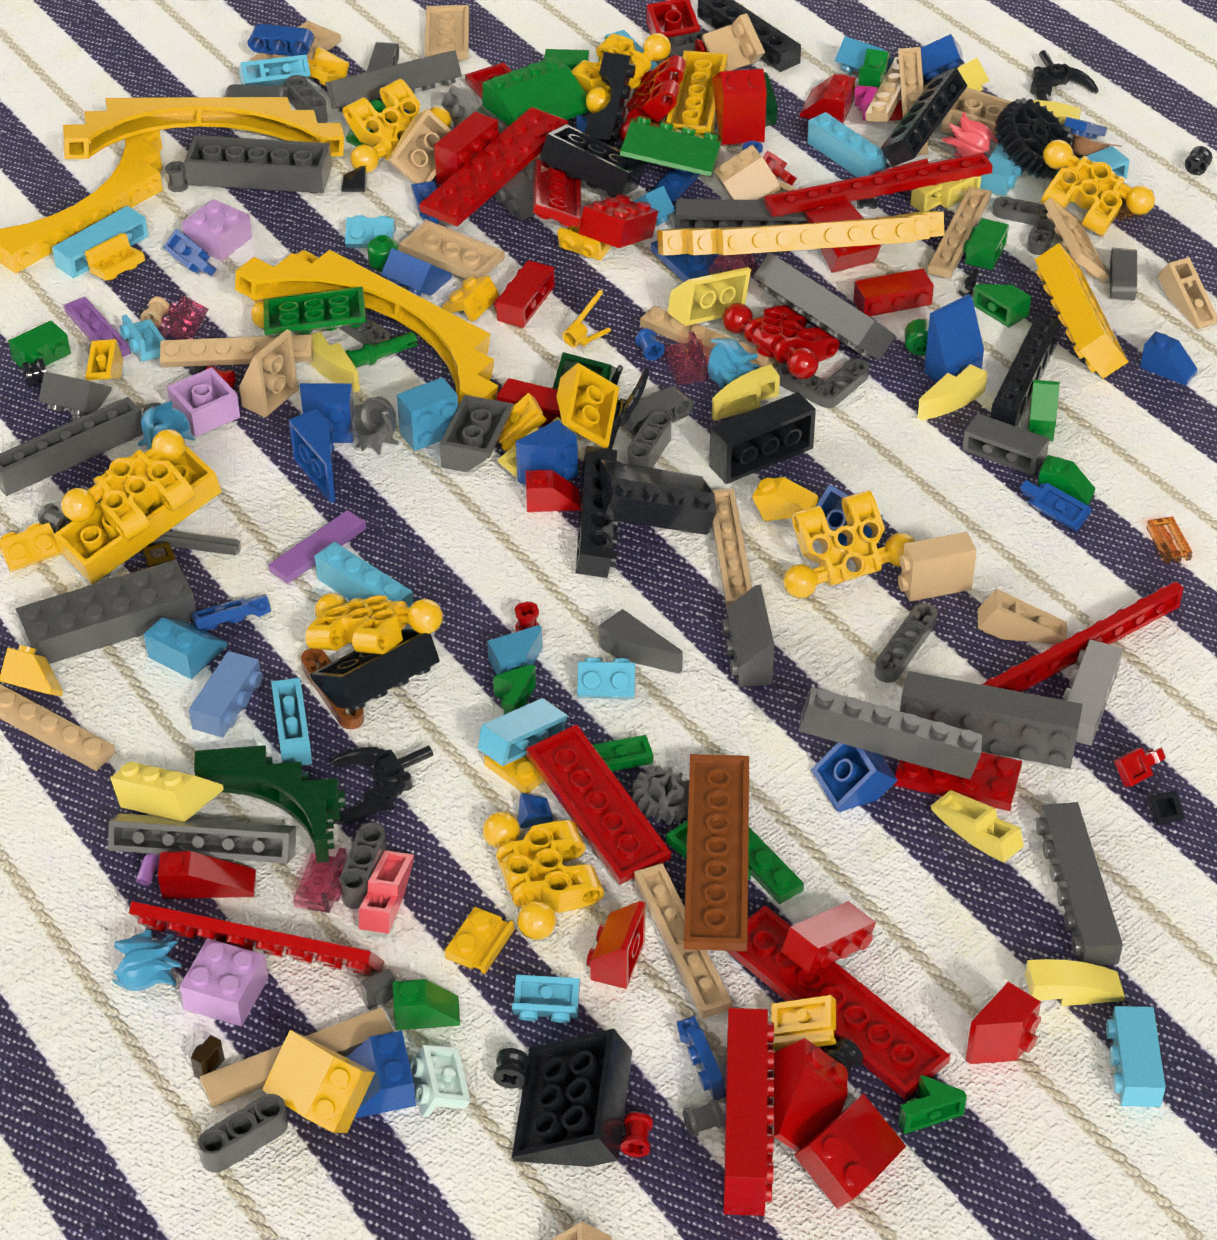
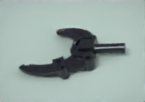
[1030,50,1098,101]
[602,365,649,449]
[329,745,434,824]

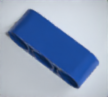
[247,24,315,56]

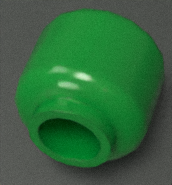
[367,235,398,272]
[904,319,929,356]

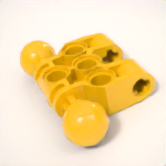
[571,33,671,114]
[343,79,452,173]
[1040,140,1155,237]
[61,429,196,542]
[783,490,915,599]
[305,592,443,654]
[482,811,605,940]

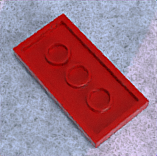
[894,752,1022,811]

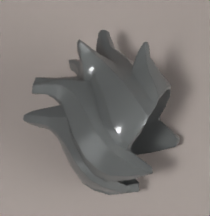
[348,396,399,455]

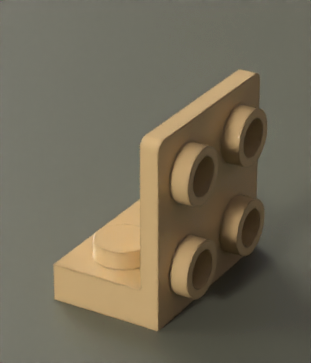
[702,13,765,71]

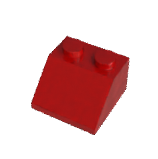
[646,0,700,38]
[800,74,856,124]
[586,901,645,989]
[965,981,1041,1064]

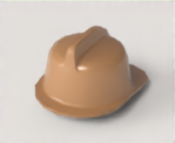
[1069,132,1122,158]

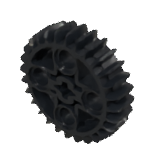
[994,98,1073,179]

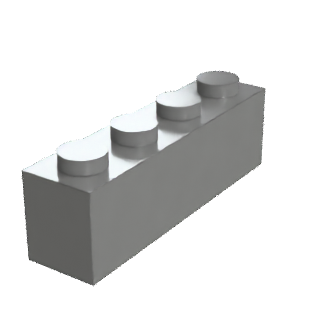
[1063,640,1123,746]

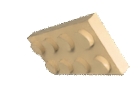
[425,5,469,61]
[250,21,341,61]
[1044,197,1111,283]
[399,220,505,279]

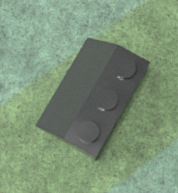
[440,395,514,472]
[722,585,774,687]

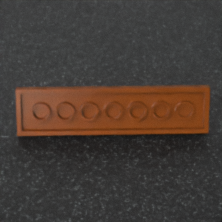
[684,754,749,951]

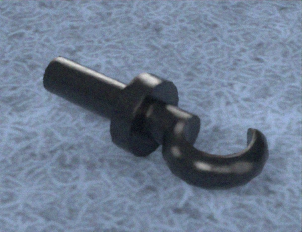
[959,268,979,297]

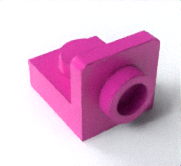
[854,85,877,121]

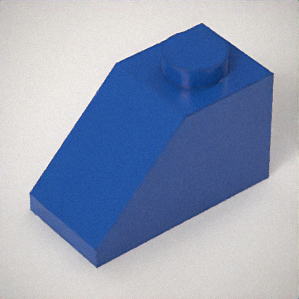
[1140,331,1198,386]

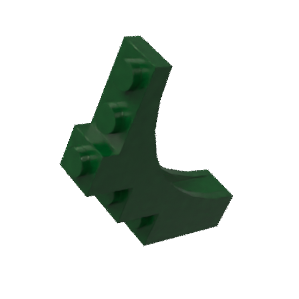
[194,745,346,863]

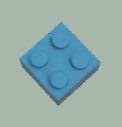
[397,377,458,451]

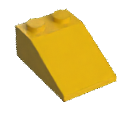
[556,363,620,448]
[262,1030,375,1133]

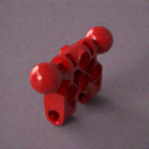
[620,55,687,143]
[722,303,840,379]

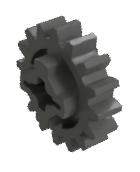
[631,765,689,825]

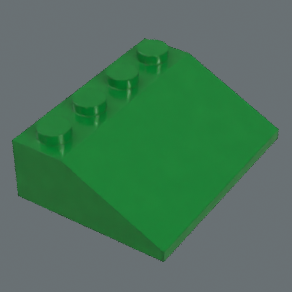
[482,57,589,126]
[620,116,723,177]
[264,286,367,336]

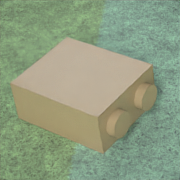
[898,532,977,602]

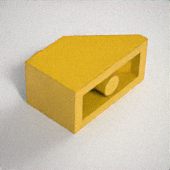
[85,339,124,381]
[752,477,819,521]
[0,645,63,697]

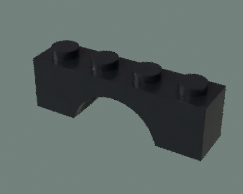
[584,52,636,147]

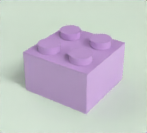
[182,199,252,261]
[167,368,240,437]
[179,938,269,1027]

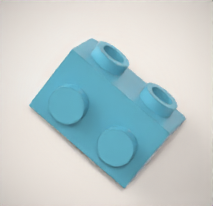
[345,215,396,248]
[119,314,165,362]
[577,658,636,699]
[512,975,580,1023]

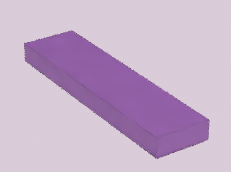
[64,296,131,357]
[268,510,367,584]

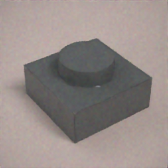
[360,968,395,1010]

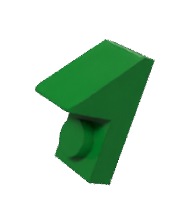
[858,48,890,90]
[493,664,536,715]
[898,1075,967,1134]

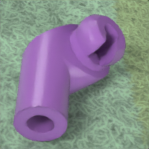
[136,854,160,886]

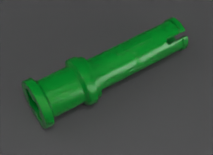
[345,331,418,369]

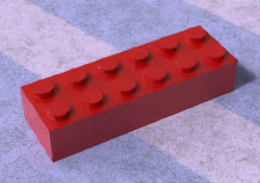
[724,1008,774,1216]

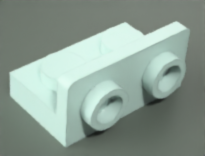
[410,1045,471,1117]

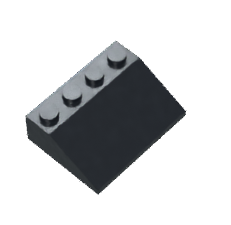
[599,460,717,535]
[512,1028,633,1167]

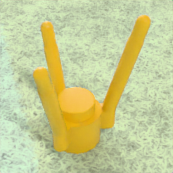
[562,290,611,348]

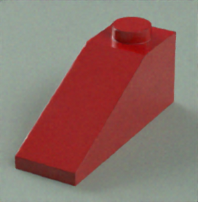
[158,851,256,899]

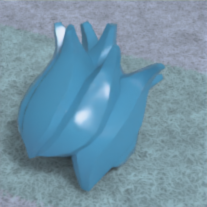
[708,338,759,388]
[138,400,195,451]
[112,929,182,991]

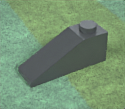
[599,609,683,674]

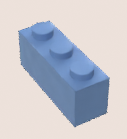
[189,651,263,738]

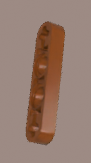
[301,649,364,729]

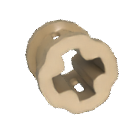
[141,296,170,328]

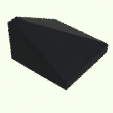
[342,166,367,192]
[1147,790,1184,826]

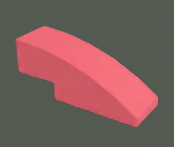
[359,850,414,934]

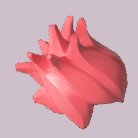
[941,112,998,157]

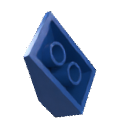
[924,294,984,382]
[289,409,335,503]

